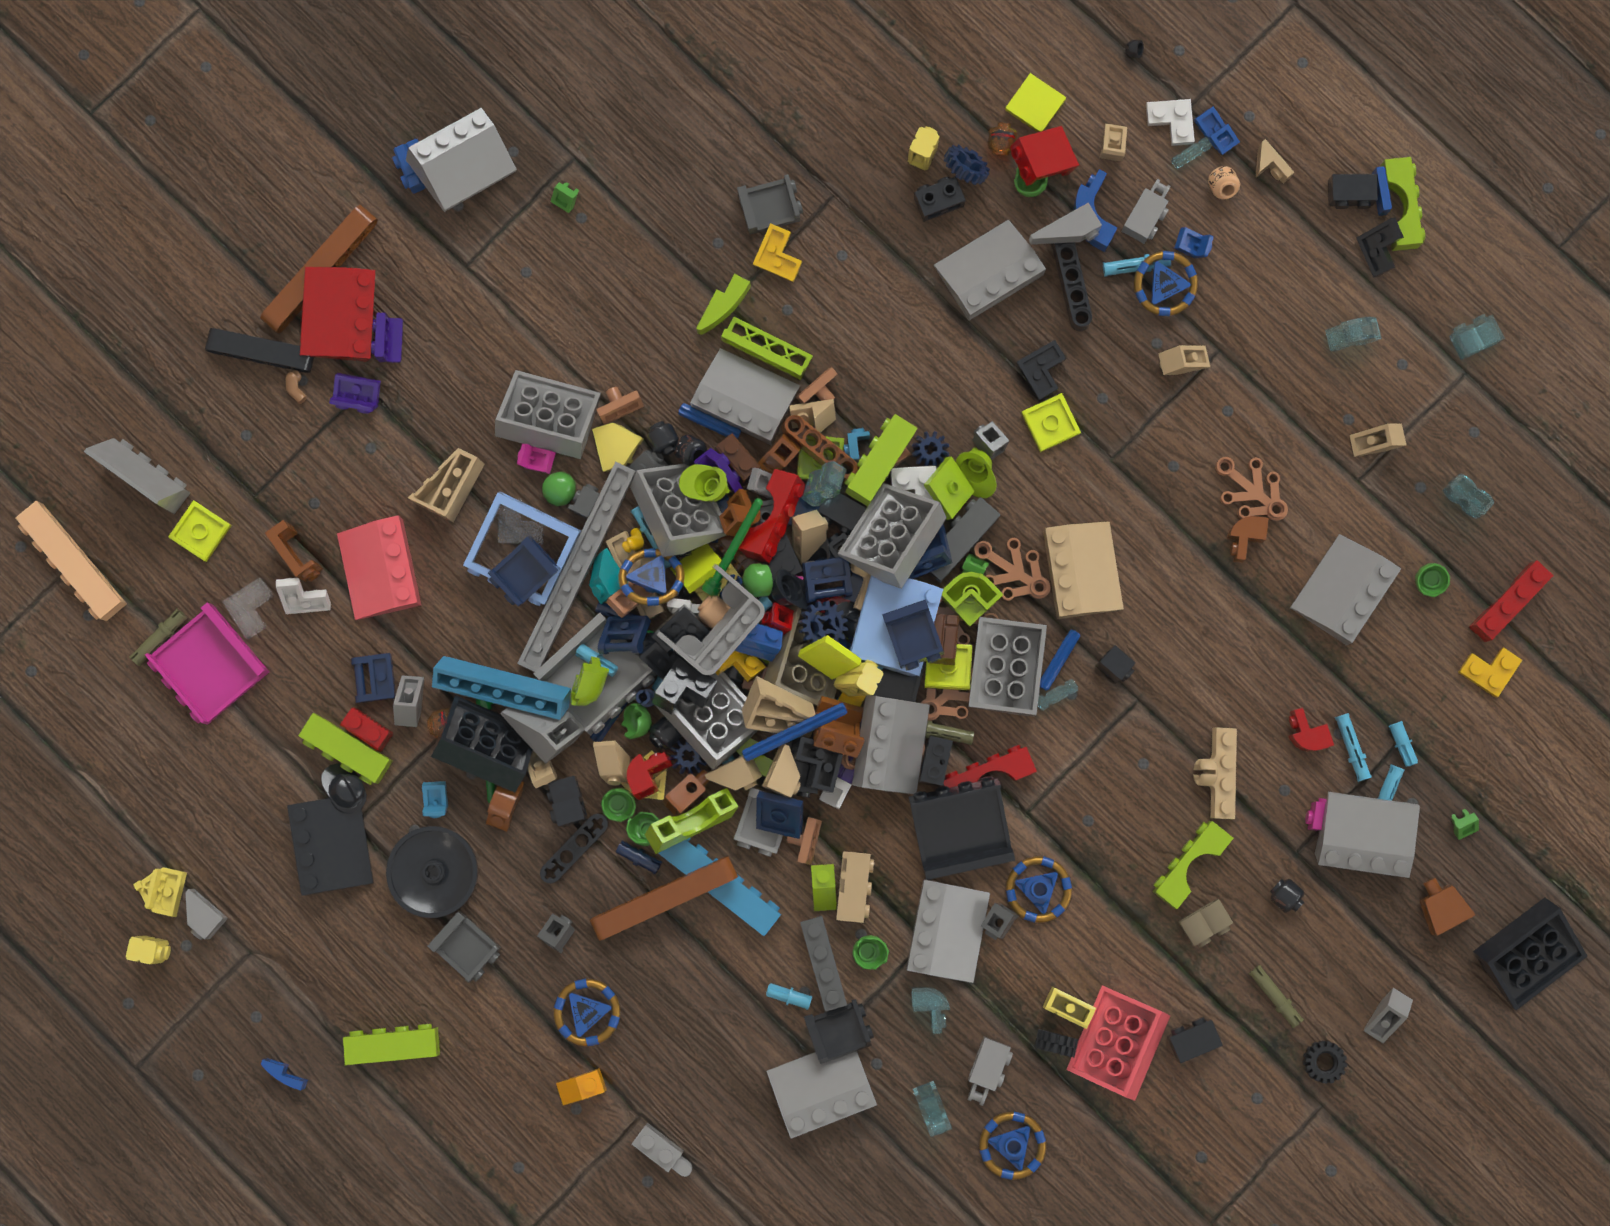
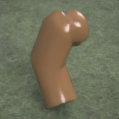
[285,370,307,404]

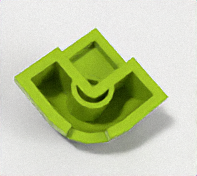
[941,572,1003,627]
[570,656,609,706]

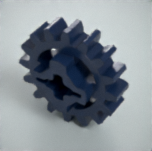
[944,145,990,185]
[798,601,848,645]

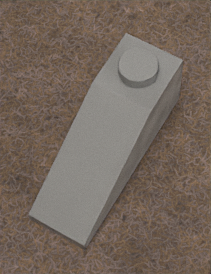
[1029,203,1102,245]

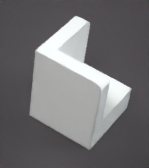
[820,777,851,809]

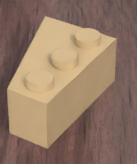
[408,448,485,523]
[742,676,816,738]
[836,851,874,923]

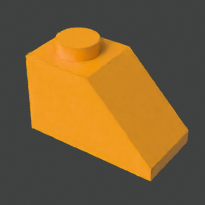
[556,1068,607,1105]

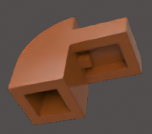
[758,433,801,474]
[719,488,761,536]
[1227,516,1269,563]
[486,781,525,832]

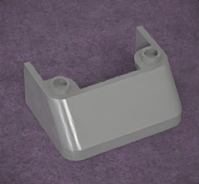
[655,564,765,675]

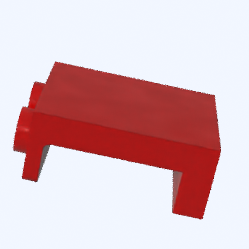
[1010,126,1079,186]

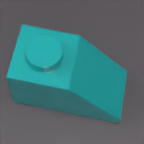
[589,548,629,604]

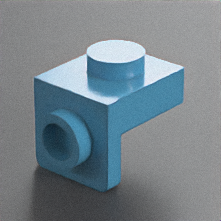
[844,428,870,463]
[422,781,448,818]

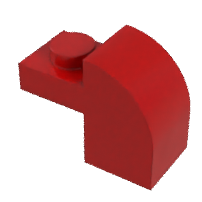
[1289,708,1334,752]
[627,752,673,800]

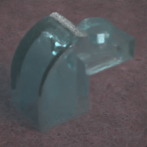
[1325,317,1382,352]
[911,987,950,1034]
[913,1081,952,1137]

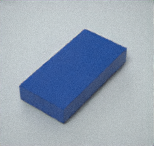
[1372,166,1392,216]

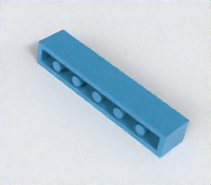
[432,656,571,720]
[659,837,781,936]

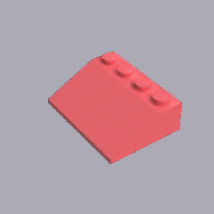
[337,515,421,620]
[1066,985,1170,1101]

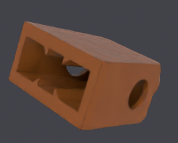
[662,769,710,816]
[1420,877,1475,936]

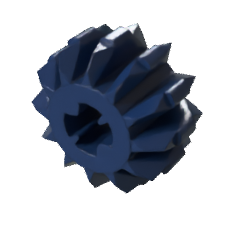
[912,431,949,468]
[669,739,707,775]

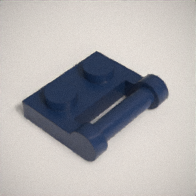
[802,557,853,603]
[597,615,651,654]
[351,653,396,703]

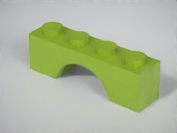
[1380,157,1425,251]
[645,788,738,854]
[1153,821,1234,909]

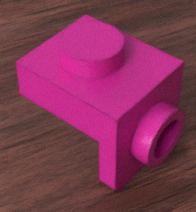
[517,443,556,474]
[1305,798,1326,831]

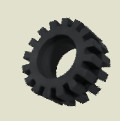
[1034,1029,1079,1058]
[1303,1041,1347,1084]

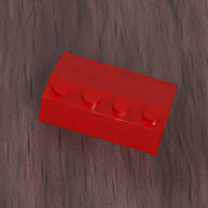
[300,267,376,362]

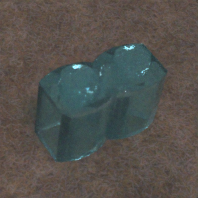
[1449,314,1505,360]
[802,461,846,507]
[1443,474,1494,519]

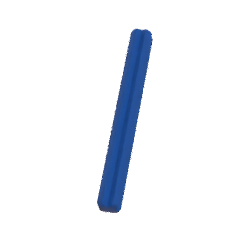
[742,703,847,761]

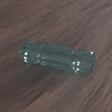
[1171,137,1212,169]
[1038,679,1078,710]

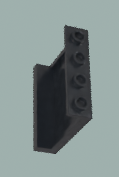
[908,777,1015,880]

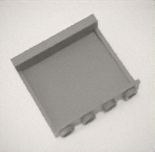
[533,613,657,735]

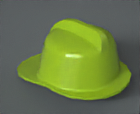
[956,448,997,498]
[679,464,730,502]

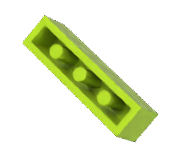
[845,414,918,507]
[298,713,393,785]
[343,1024,440,1065]

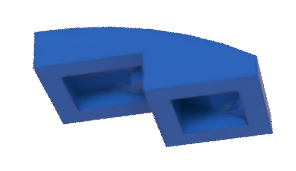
[1194,106,1240,155]
[261,1058,308,1091]

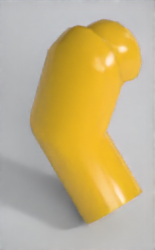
[622,528,644,553]

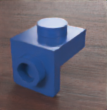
[1174,227,1214,259]

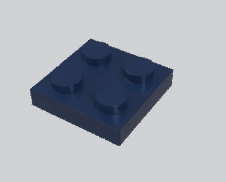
[756,791,803,839]

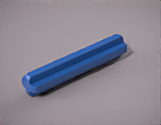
[678,403,741,439]
[1040,630,1080,691]

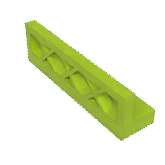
[721,317,813,380]

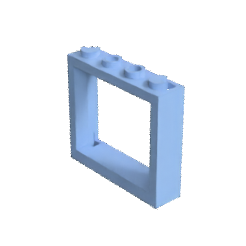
[463,492,581,606]

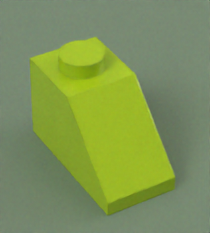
[811,864,837,911]

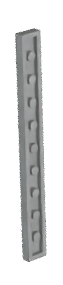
[517,461,636,672]

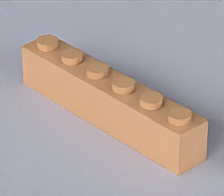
[16,501,127,621]

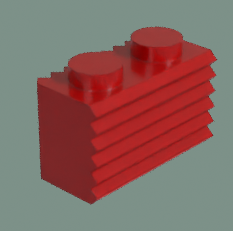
[340,708,393,751]

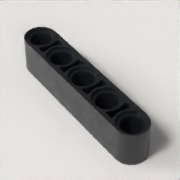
[1051,242,1092,331]
[205,328,314,373]

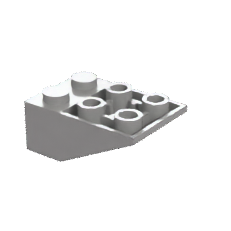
[500,707,585,764]

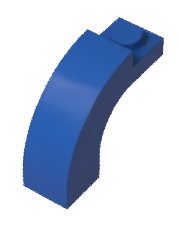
[1074,169,1117,252]

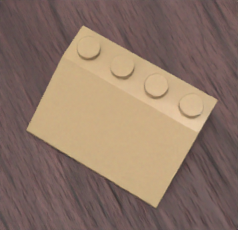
[1043,522,1124,619]

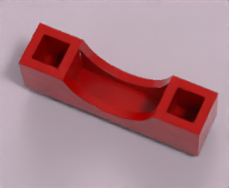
[739,469,805,564]
[1469,560,1554,642]
[943,745,1037,788]

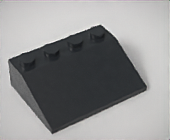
[431,695,533,793]
[287,798,374,896]
[1473,897,1588,1011]

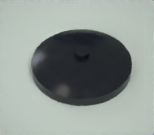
[386,826,479,918]

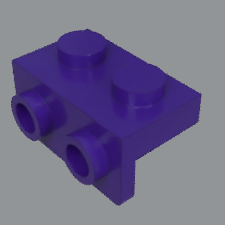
[371,313,403,363]
[329,373,381,413]
[694,448,743,493]

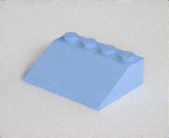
[850,575,943,676]

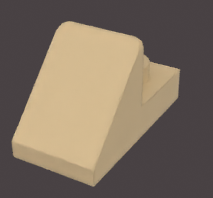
[1100,124,1127,161]
[1255,139,1294,184]
[789,399,836,433]
[527,750,557,789]

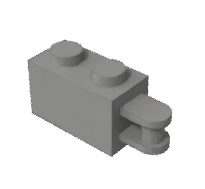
[1121,179,1171,244]
[967,1036,1013,1106]
[632,1123,692,1177]

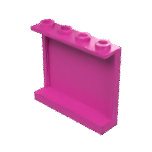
[145,602,269,725]

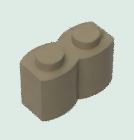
[1178,899,1233,948]

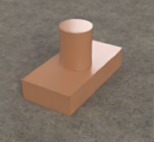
[796,367,837,404]
[596,387,644,425]
[606,582,653,618]
[787,817,822,865]

